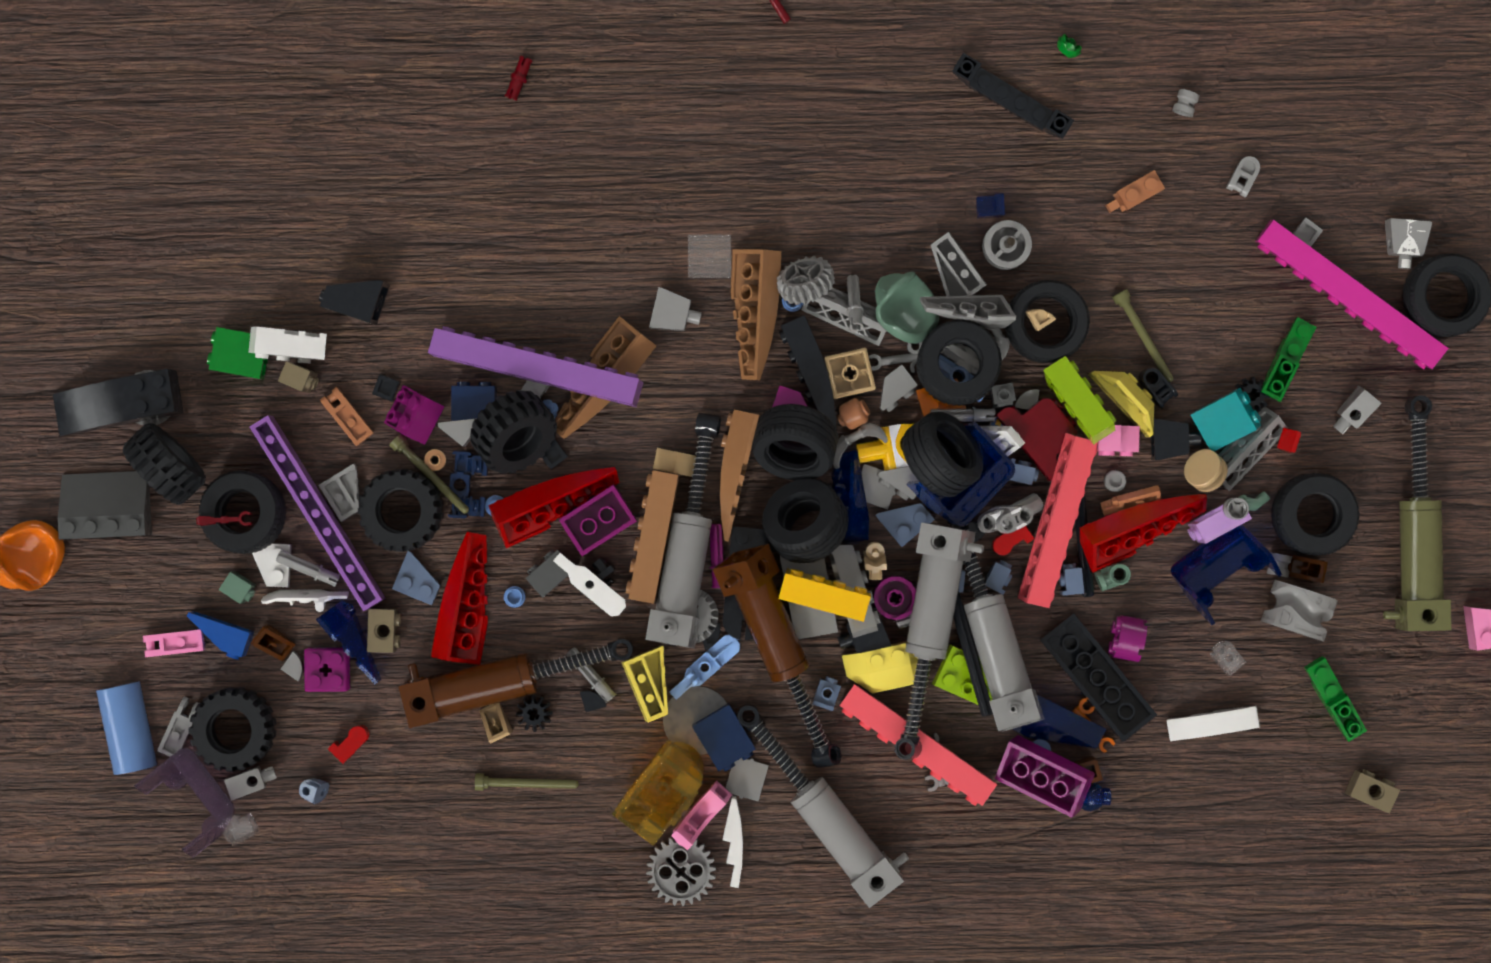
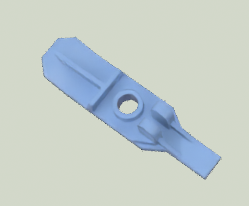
[669,635,740,700]

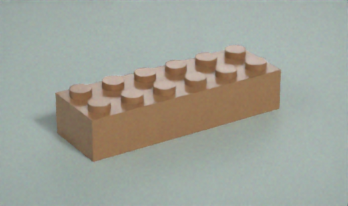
[625,470,680,604]

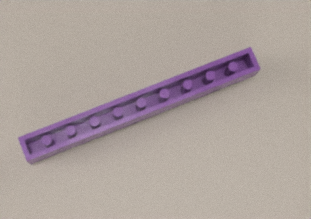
[428,326,643,408]
[250,415,386,611]

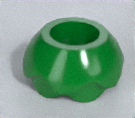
[1057,34,1082,58]

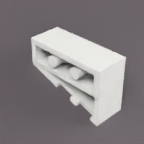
[249,327,327,364]

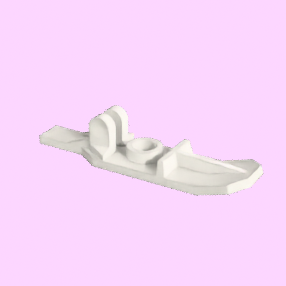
[553,553,626,616]
[261,590,349,612]

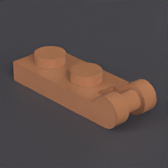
[320,386,374,446]

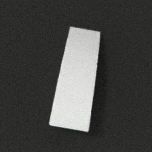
[1167,706,1260,741]
[723,795,743,888]

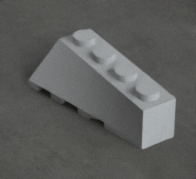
[829,545,881,638]

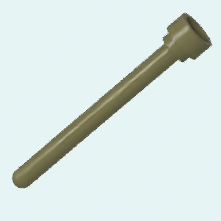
[1112,289,1173,383]
[389,434,469,514]
[475,773,579,791]

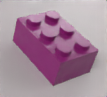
[559,485,638,556]

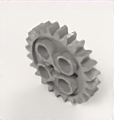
[646,837,716,906]

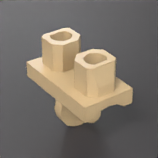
[863,542,887,580]

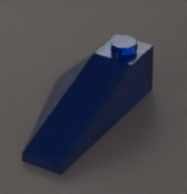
[832,451,869,542]
[316,601,381,685]
[1012,694,1106,748]

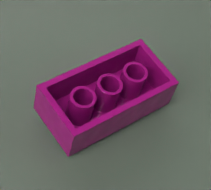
[995,735,1095,818]

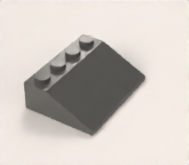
[58,471,152,540]

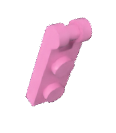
[143,629,205,657]

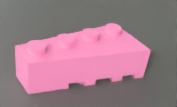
[1463,606,1491,651]

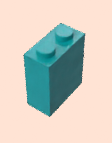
[1191,388,1261,451]

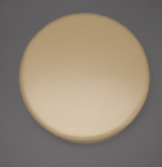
[1184,449,1228,492]

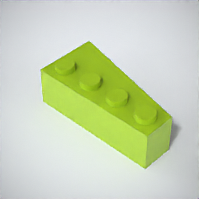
[1043,356,1116,445]

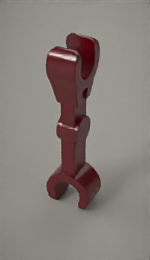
[196,511,253,526]

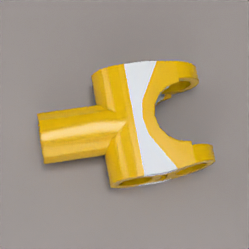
[856,424,914,471]

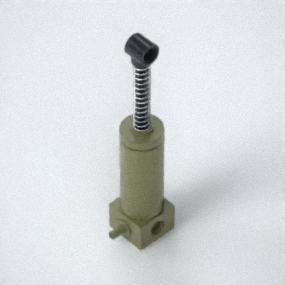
[1383,395,1451,631]

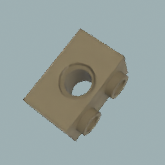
[278,361,319,393]
[367,608,401,653]
[1345,769,1400,814]

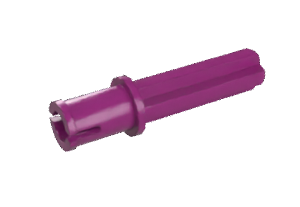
[709,524,724,588]

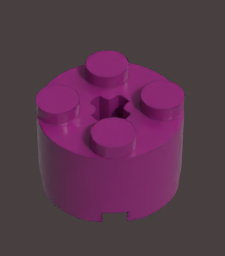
[873,575,916,620]
[1107,615,1147,662]

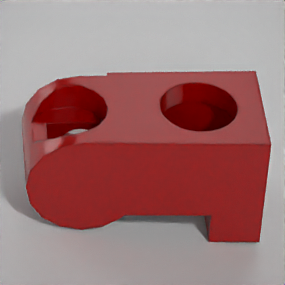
[992,526,1034,555]
[328,725,370,764]

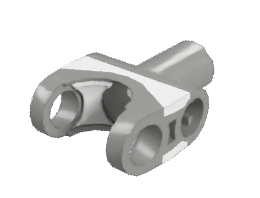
[977,493,1043,534]

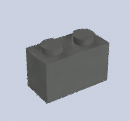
[525,549,569,598]

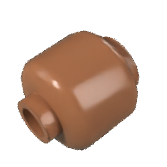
[837,398,870,430]

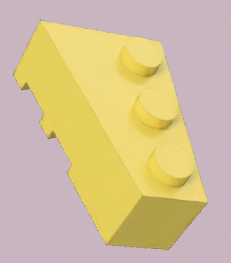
[621,645,668,723]

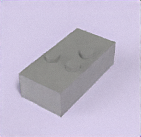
[780,555,838,639]

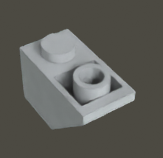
[879,365,917,412]
[877,466,923,501]

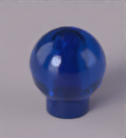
[1081,783,1111,812]

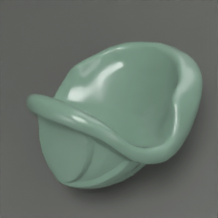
[875,271,940,344]

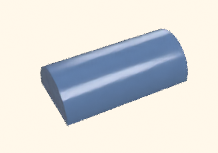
[96,681,157,775]

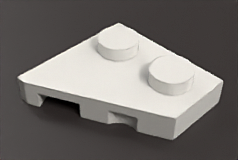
[972,426,1025,463]
[252,543,292,587]

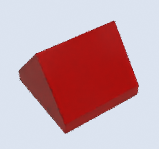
[1277,428,1301,453]

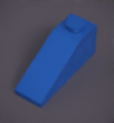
[187,611,254,659]

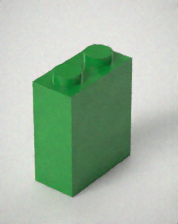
[207,327,268,380]

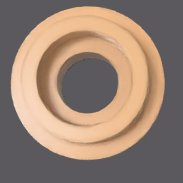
[424,449,446,471]

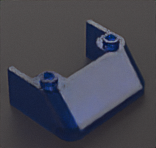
[906,423,1015,526]
[1171,524,1282,625]

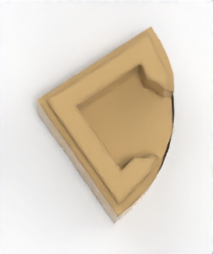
[1026,309,1056,331]

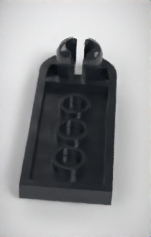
[723,526,773,641]

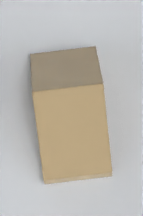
[653,448,696,477]
[479,702,513,744]

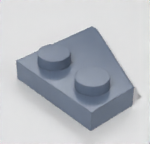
[875,503,935,547]
[392,551,441,606]

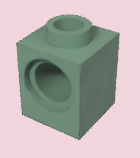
[219,571,256,604]

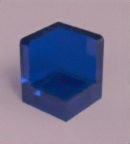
[976,193,1005,219]

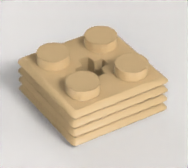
[824,348,876,399]

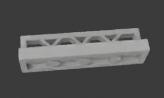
[801,288,886,346]
[1218,407,1288,491]

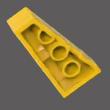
[778,568,871,622]

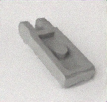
[157,696,200,760]

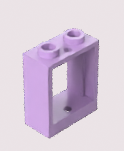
[1187,504,1252,544]

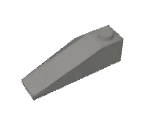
[920,295,1016,330]

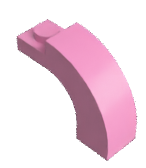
[671,780,732,850]

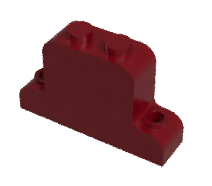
[994,398,1077,481]

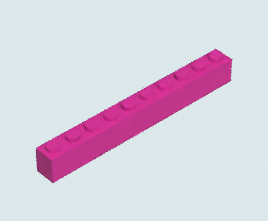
[1255,220,1449,370]

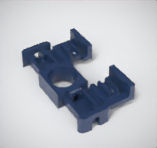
[448,451,488,519]

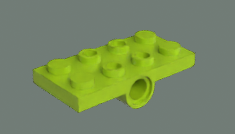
[932,645,992,705]

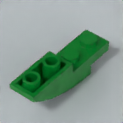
[1261,317,1317,402]
[1304,656,1367,742]

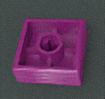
[304,647,350,692]

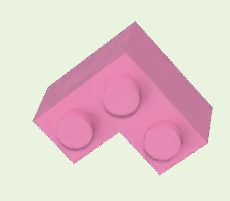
[1097,425,1140,456]

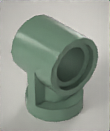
[1094,563,1131,592]

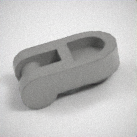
[1226,156,1260,198]

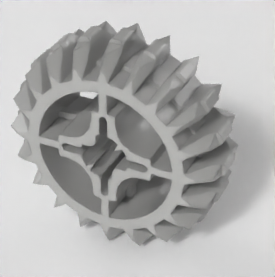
[777,256,835,305]

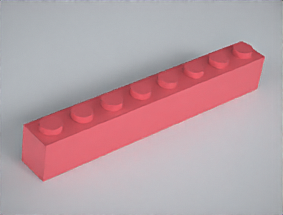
[1018,433,1098,608]
[840,683,997,806]

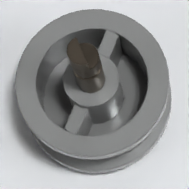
[982,220,1032,270]

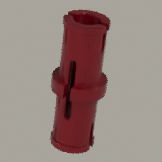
[504,56,533,101]

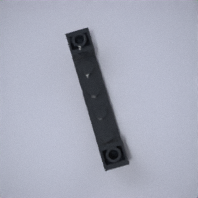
[952,53,1074,139]

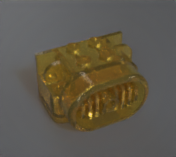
[612,739,704,846]

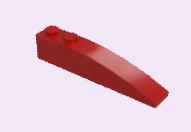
[488,467,620,549]
[1080,494,1207,573]
[431,532,488,665]

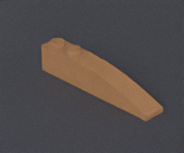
[731,249,782,380]
[556,316,657,439]
[720,410,759,542]

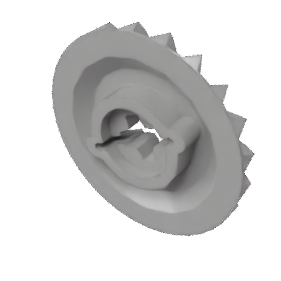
[695,590,719,644]

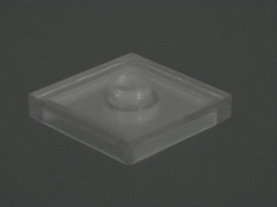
[688,234,731,278]

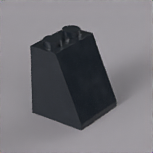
[319,280,390,326]

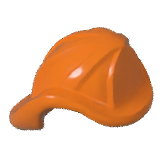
[0,520,65,591]

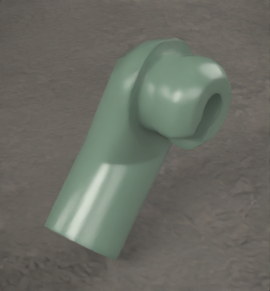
[1238,491,1270,511]

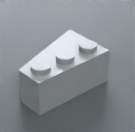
[931,232,987,296]

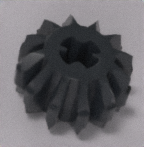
[1235,377,1270,412]
[516,695,553,732]

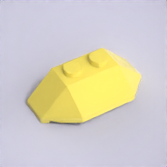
[1088,371,1154,438]
[842,641,918,694]

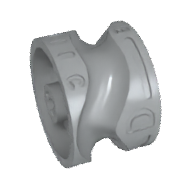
[1261,580,1338,642]

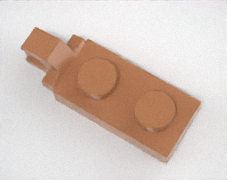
[1105,170,1165,213]
[1100,485,1161,517]

